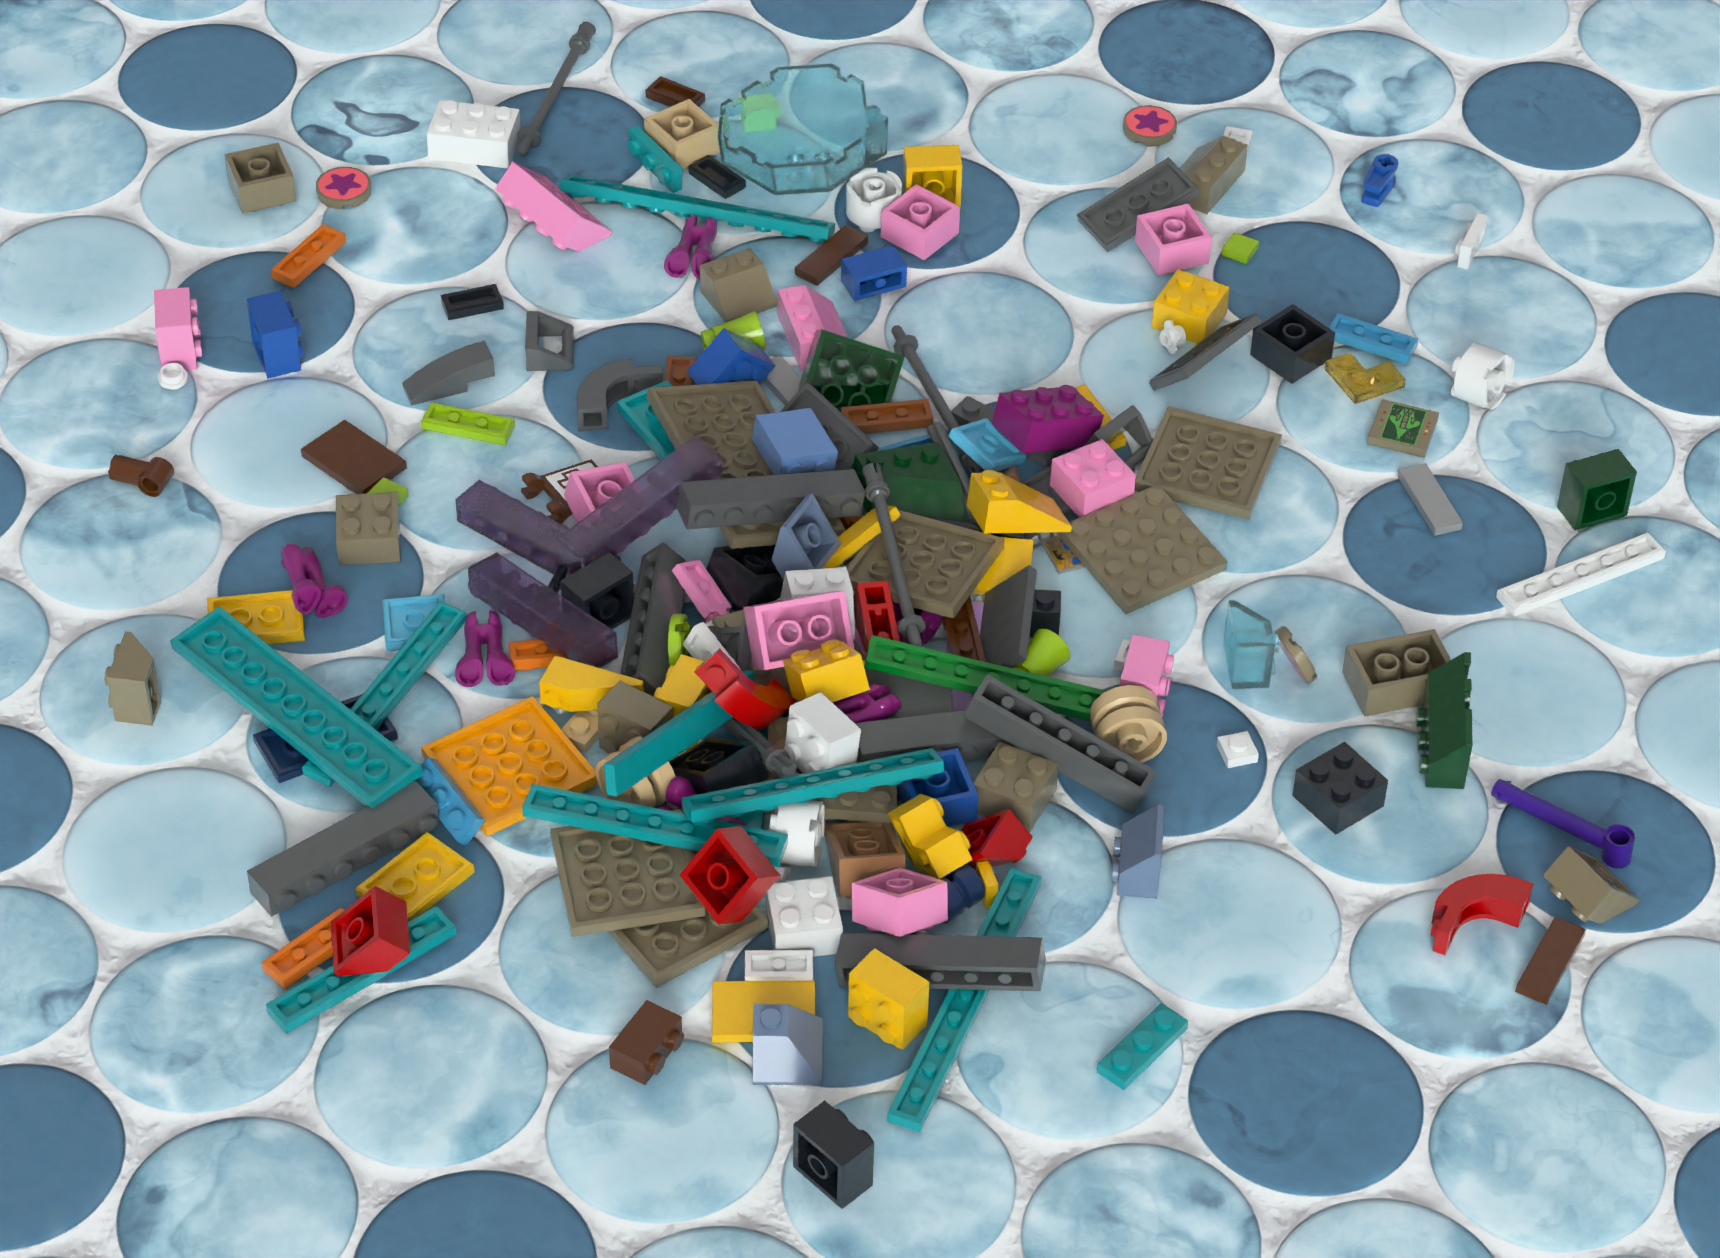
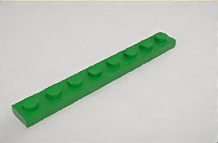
[864,635,1106,721]

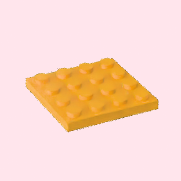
[421,696,598,837]

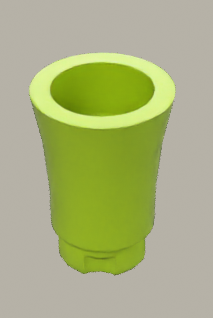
[700,311,766,350]
[1013,629,1070,677]

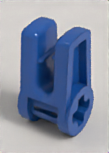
[1361,154,1399,207]

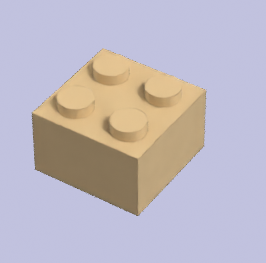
[644,99,721,169]

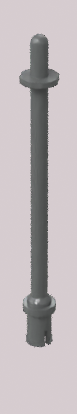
[517,22,596,156]
[891,325,985,473]
[862,463,926,647]

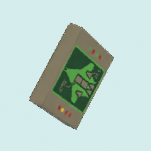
[1367,399,1439,458]

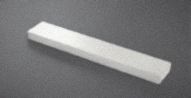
[1496,532,1666,617]

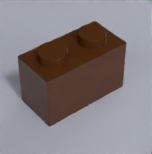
[609,1000,684,1085]

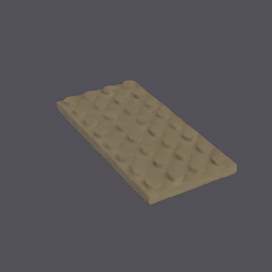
[646,380,845,549]

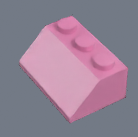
[778,285,848,371]

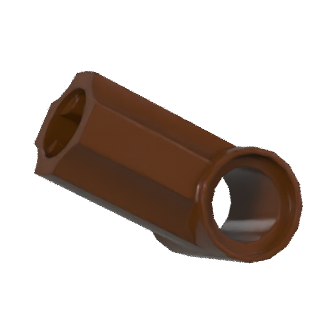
[108,454,174,497]

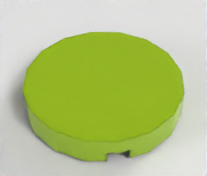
[668,614,690,666]

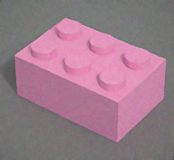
[743,591,854,670]

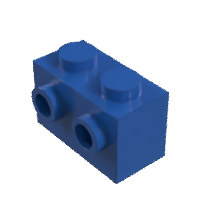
[841,245,907,301]

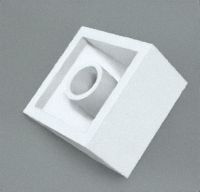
[781,567,855,639]

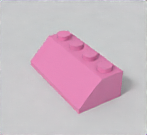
[495,161,613,252]

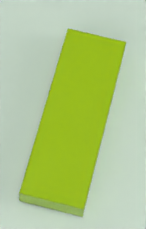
[421,402,515,446]

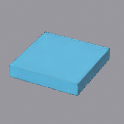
[948,418,1027,472]
[382,594,449,651]

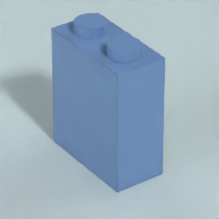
[752,408,838,475]

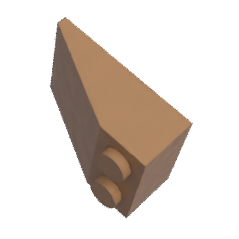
[824,821,905,899]

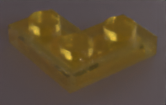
[1325,353,1406,404]

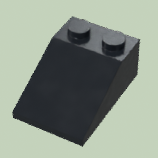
[706,545,784,610]
[669,738,770,795]

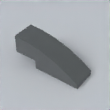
[402,340,495,406]

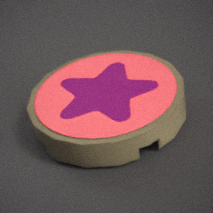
[1123,105,1177,146]
[316,167,371,209]
[1273,626,1318,684]

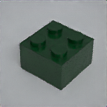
[1557,449,1637,530]

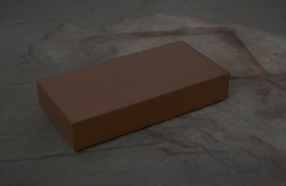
[645,76,705,107]

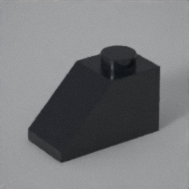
[1029,589,1061,638]

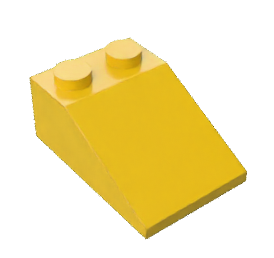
[966,470,1072,534]

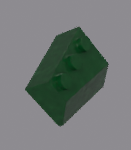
[798,329,905,412]
[852,442,967,522]
[1415,652,1473,789]

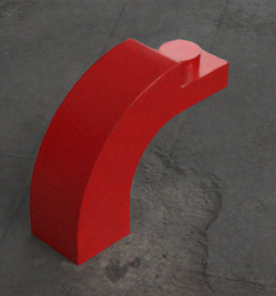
[694,648,795,729]
[1430,874,1534,955]

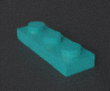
[627,125,682,193]
[1097,1003,1188,1090]

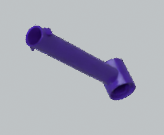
[1491,779,1635,868]

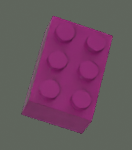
[991,385,1104,454]

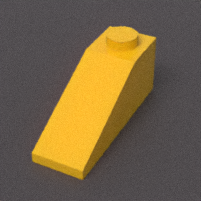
[539,656,644,712]

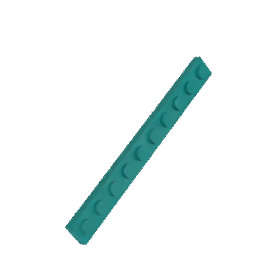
[560,175,835,242]
[887,867,1041,1132]

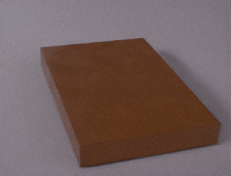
[301,420,407,494]

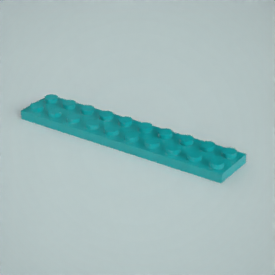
[170,606,423,808]

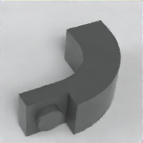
[577,359,663,431]

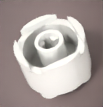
[846,168,902,233]
[1451,342,1514,410]
[769,800,825,867]

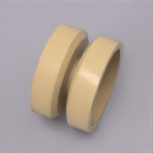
[1090,685,1167,763]
[595,736,676,808]

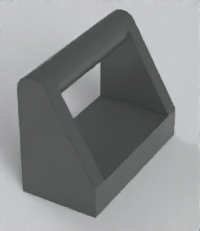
[525,311,574,371]
[1085,405,1153,469]

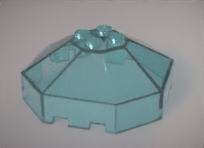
[718,64,888,195]

